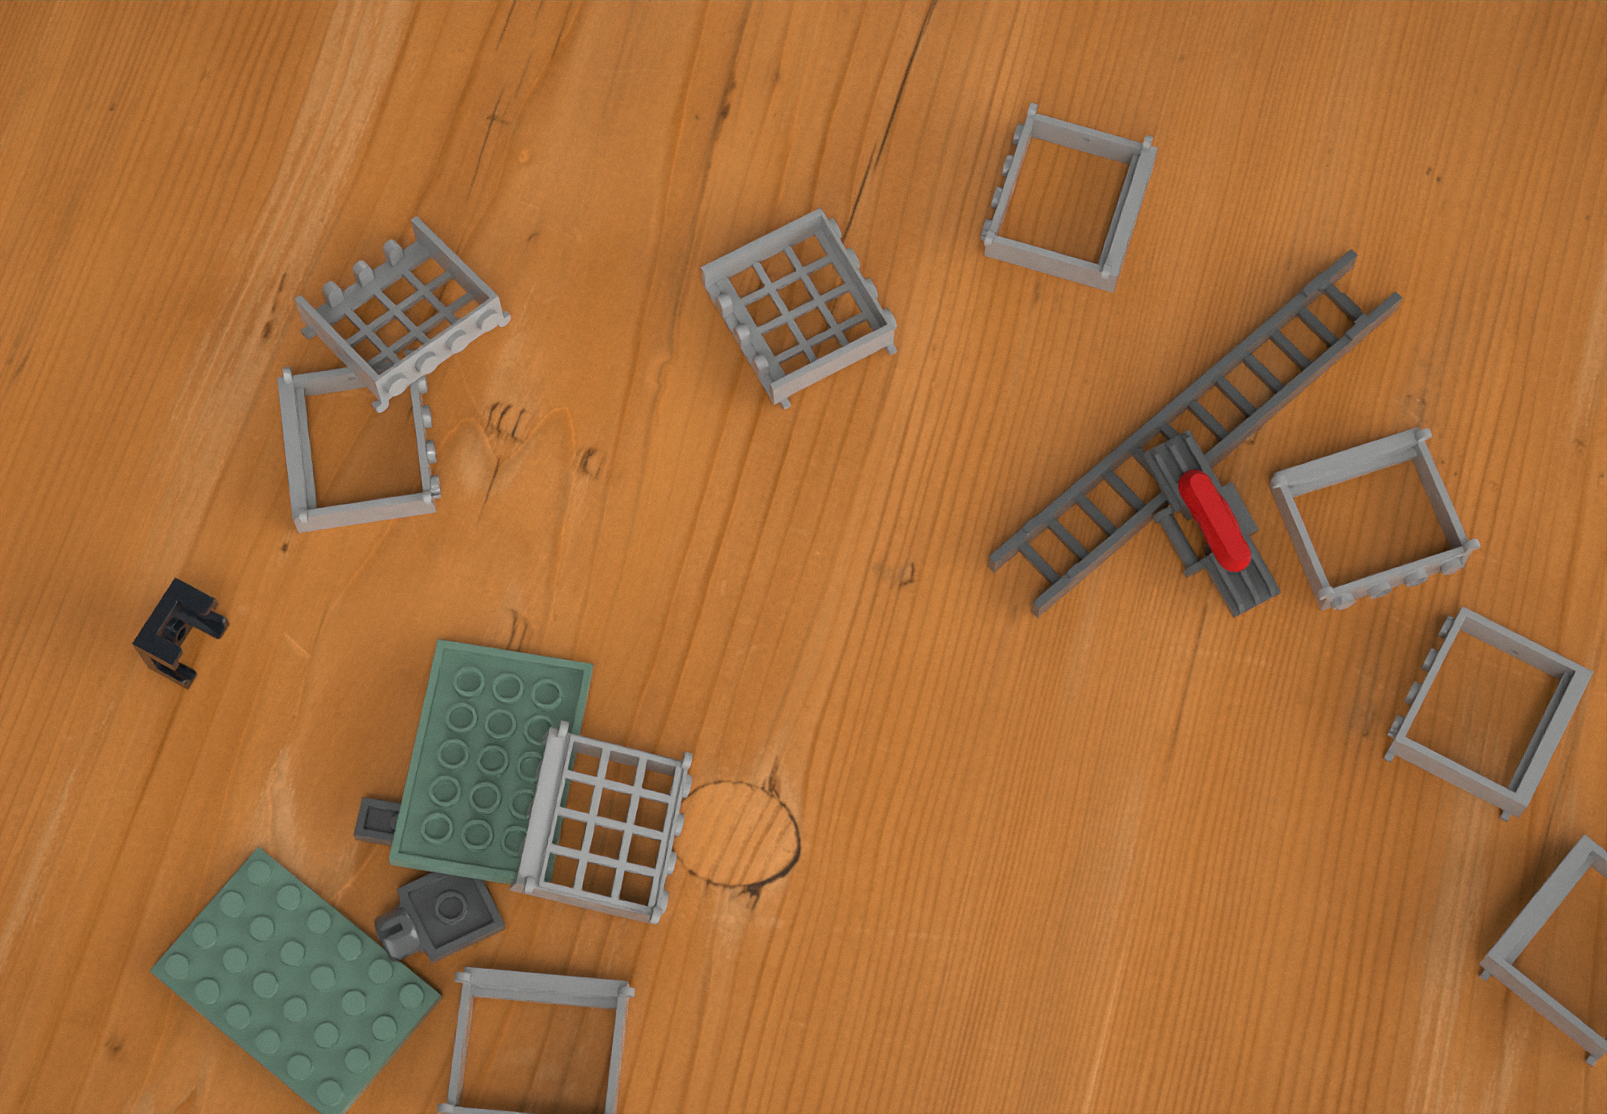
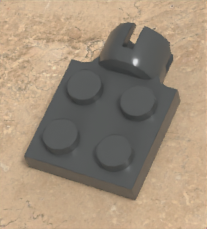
[374,872,505,964]

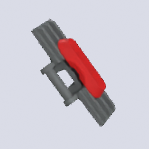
[1142,430,1281,618]

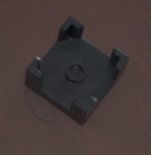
[132,577,230,689]

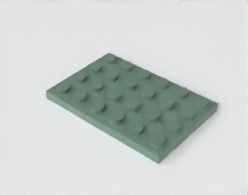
[389,639,593,884]
[150,847,442,1114]

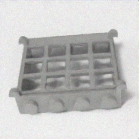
[701,208,897,410]
[295,216,511,413]
[509,720,693,925]

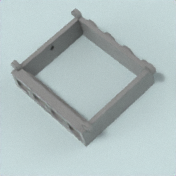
[980,102,1158,293]
[277,348,441,533]
[1269,427,1481,611]
[1384,606,1593,822]
[1479,834,1607,1067]
[437,967,635,1114]

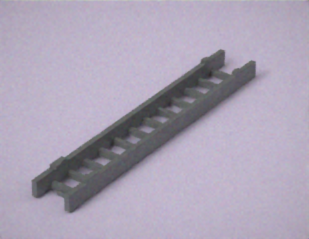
[988,249,1402,618]

